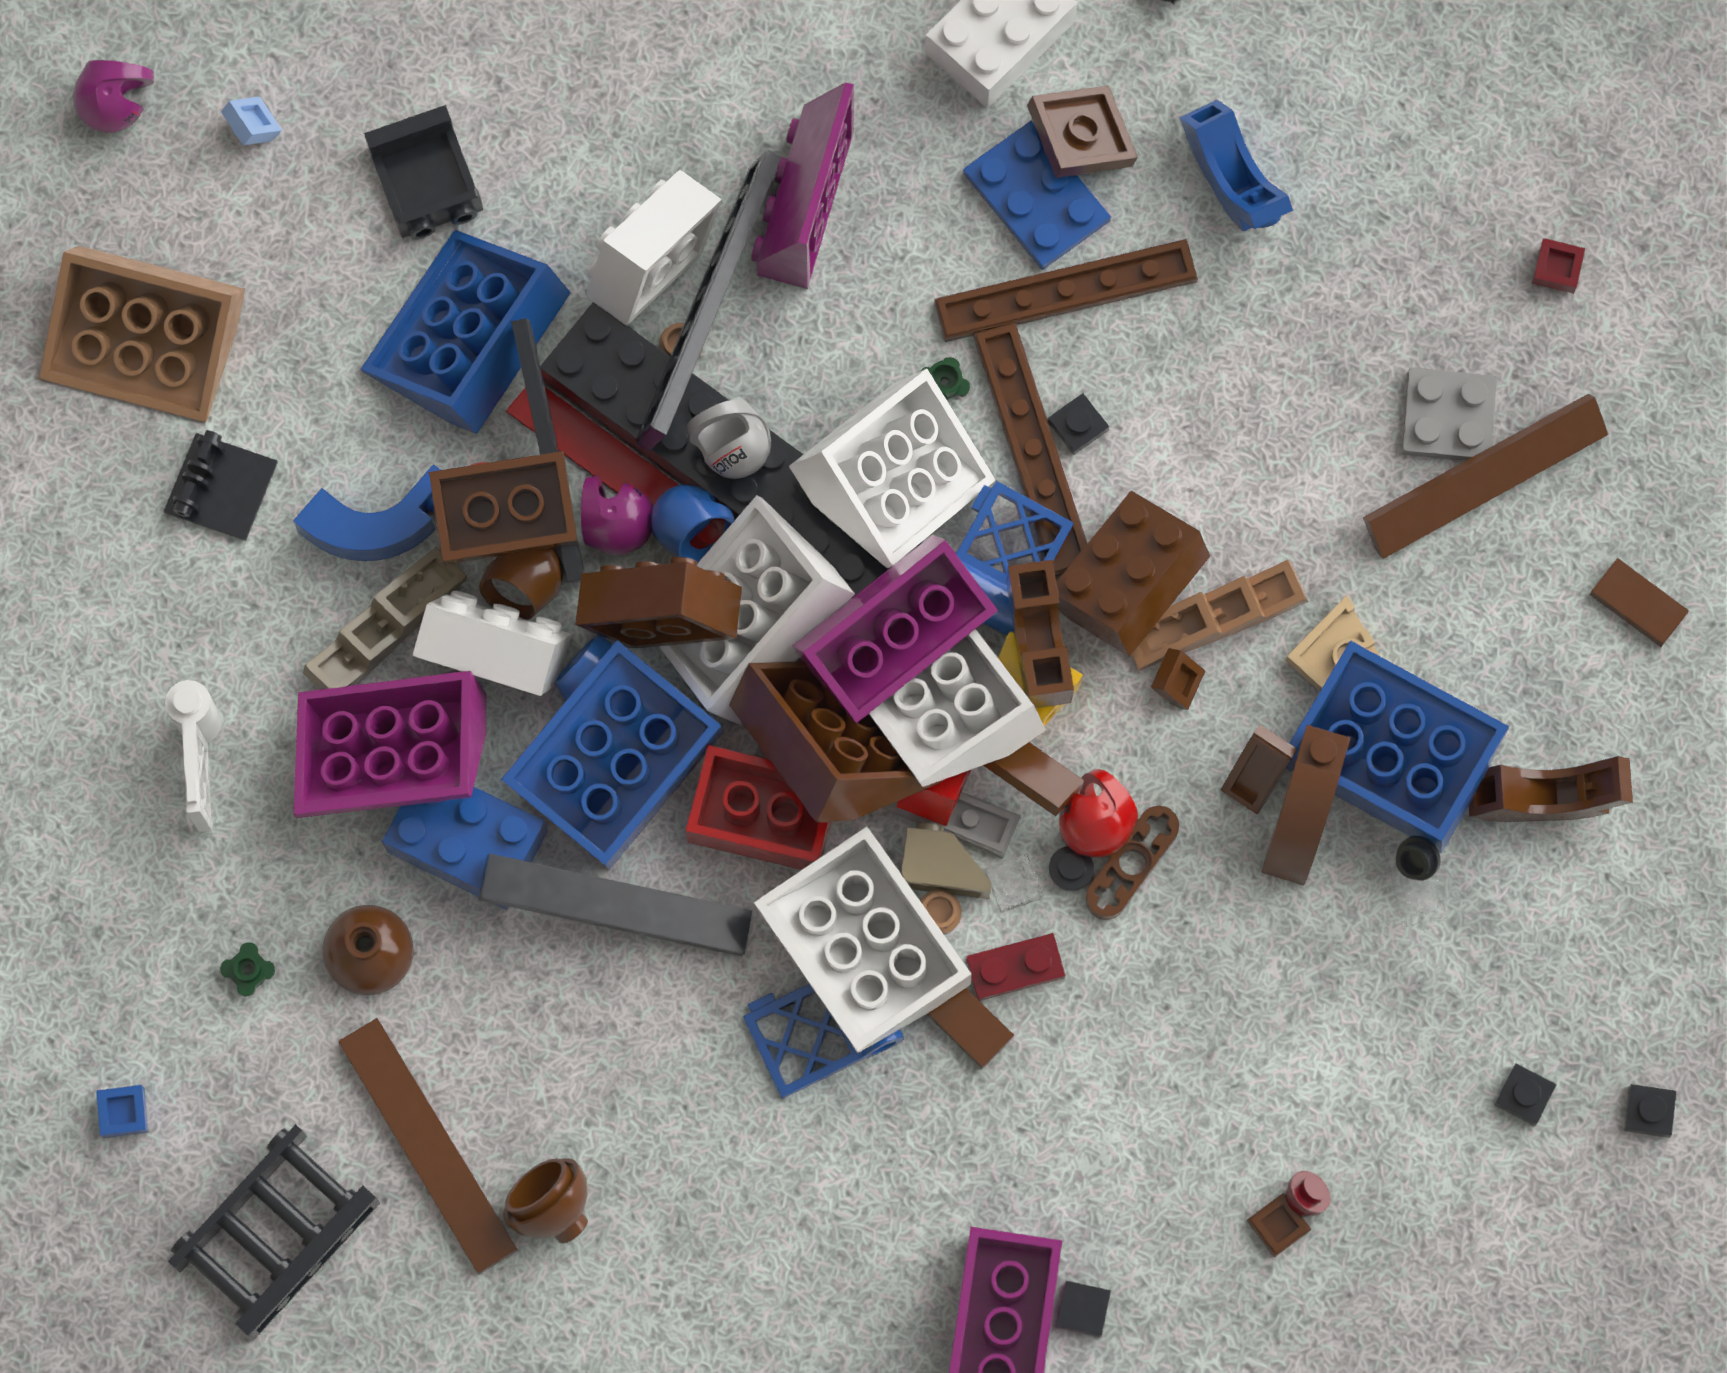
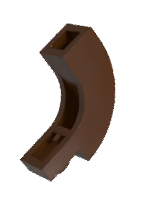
[1261,725,1350,886]
[1469,756,1633,822]

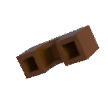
[1006,560,1074,708]

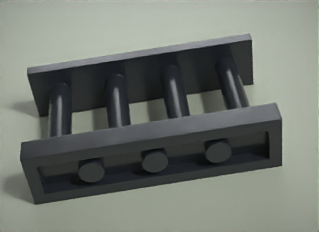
[168,1124,380,1341]

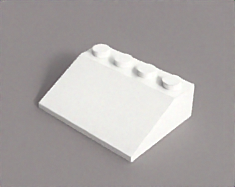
[789,369,995,568]
[659,495,855,725]
[869,629,1046,787]
[754,827,971,1053]

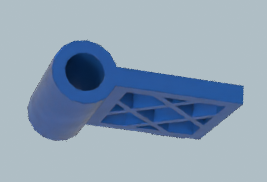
[956,481,1074,636]
[743,984,905,1098]

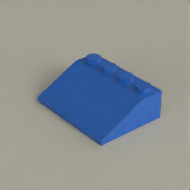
[360,230,571,434]
[501,640,724,870]
[1286,640,1509,854]

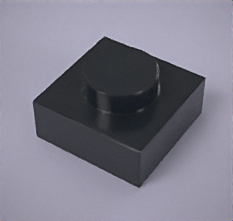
[1048,393,1110,455]
[1494,1063,1557,1126]
[1624,1084,1677,1138]

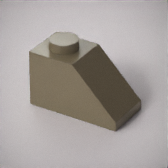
[901,823,992,899]

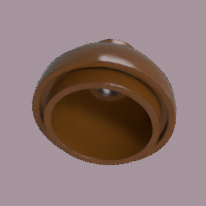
[323,905,414,995]
[503,1158,588,1244]

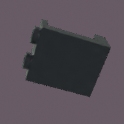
[364,105,483,239]

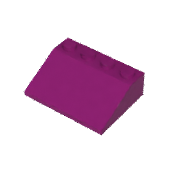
[751,82,854,289]
[293,671,487,818]

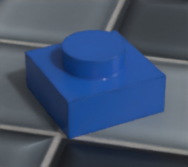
[96,1085,149,1138]

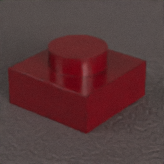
[1531,238,1586,294]

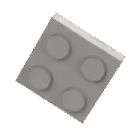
[1402,367,1497,461]

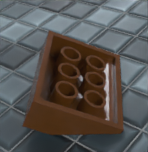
[729,662,942,822]

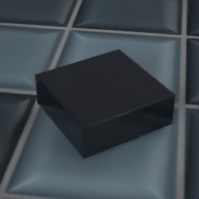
[1056,1281,1111,1337]

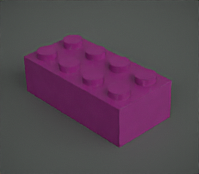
[949,1227,1063,1373]

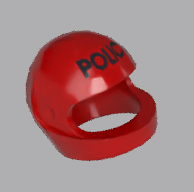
[1058,769,1138,858]

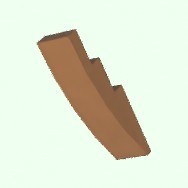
[1132,559,1309,670]

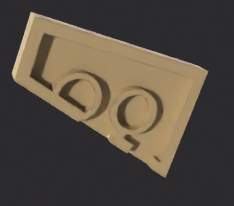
[1285,595,1380,692]

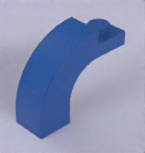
[1179,99,1293,232]
[293,464,440,561]

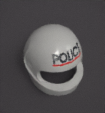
[686,398,771,479]

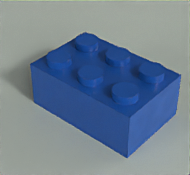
[382,787,548,911]

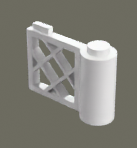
[165,680,222,832]

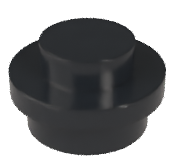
[1396,836,1441,881]
[1049,846,1094,891]

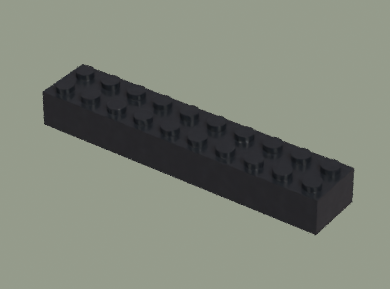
[541,302,923,600]

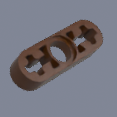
[1086,805,1179,920]

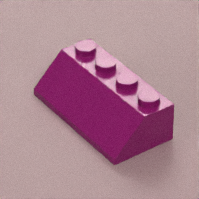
[792,535,998,723]

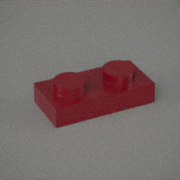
[966,933,1066,1001]

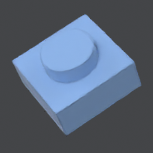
[221,97,282,145]

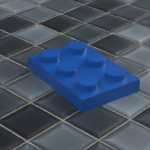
[963,120,1111,271]

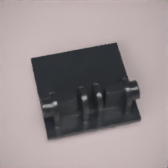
[163,430,278,541]

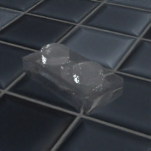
[1380,835,1448,929]

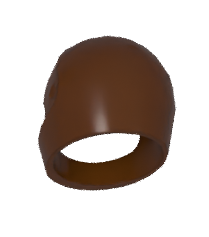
[479,548,563,620]

